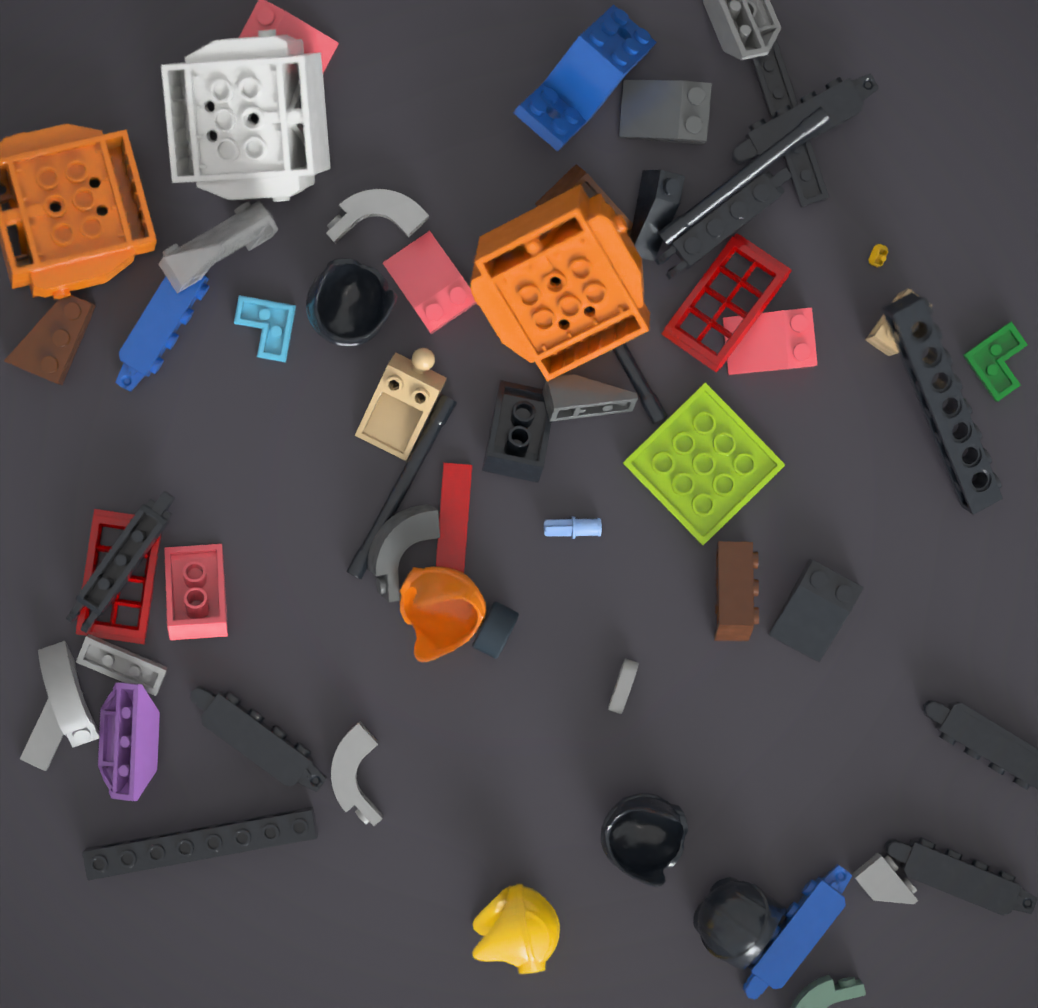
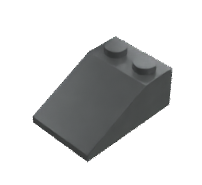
[619,80,712,145]

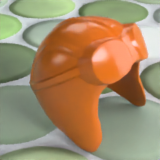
[400,567,486,662]

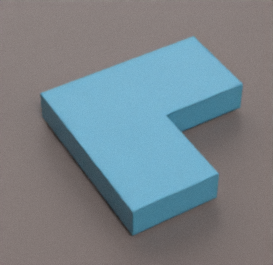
[234,295,296,363]

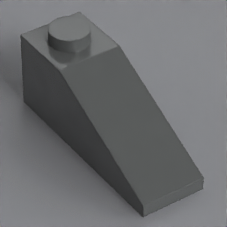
[542,374,638,422]

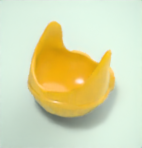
[473,883,560,974]

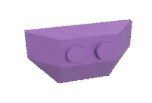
[98,682,160,801]

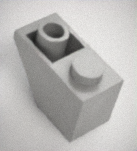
[852,853,918,904]

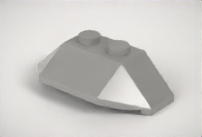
[703,0,781,60]

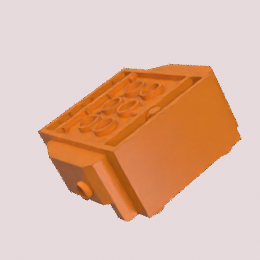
[0,124,157,299]
[471,184,650,382]

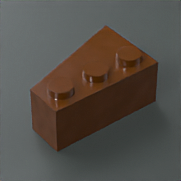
[714,541,759,641]

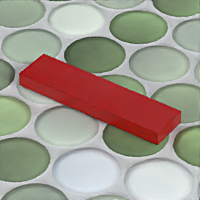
[436,463,472,573]

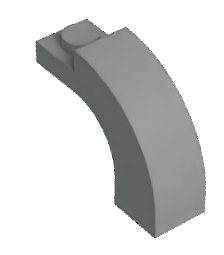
[326,189,429,244]
[38,641,100,747]
[331,721,384,826]

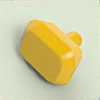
[869,244,888,267]

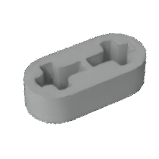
[608,658,639,714]

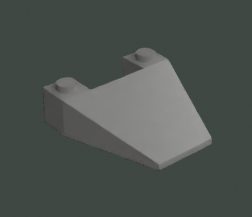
[158,200,278,293]

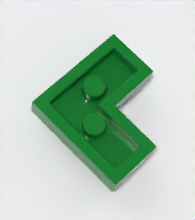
[963,321,1028,402]

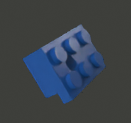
[514,5,657,152]

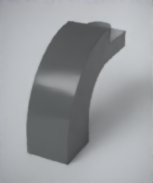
[368,504,440,602]

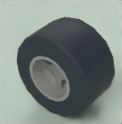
[472,602,519,659]

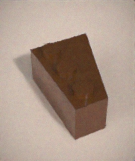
[4,295,96,385]

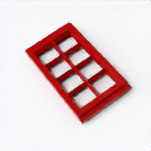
[662,233,792,372]
[76,509,162,644]

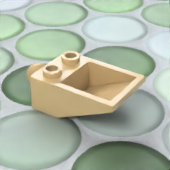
[355,348,447,461]

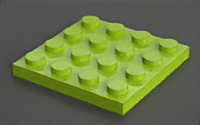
[623,382,785,545]

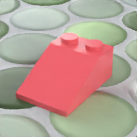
[239,0,339,73]
[382,231,476,334]
[723,308,818,375]
[164,544,228,640]

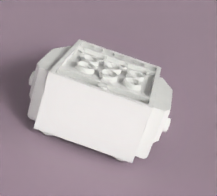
[161,30,331,202]

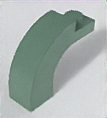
[790,975,866,1008]

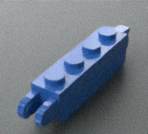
[115,276,209,392]
[743,864,852,1000]

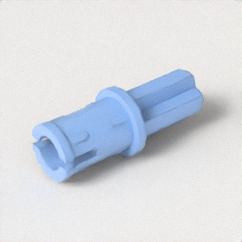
[543,516,602,539]

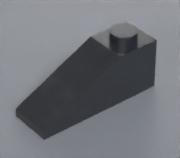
[630,170,685,261]

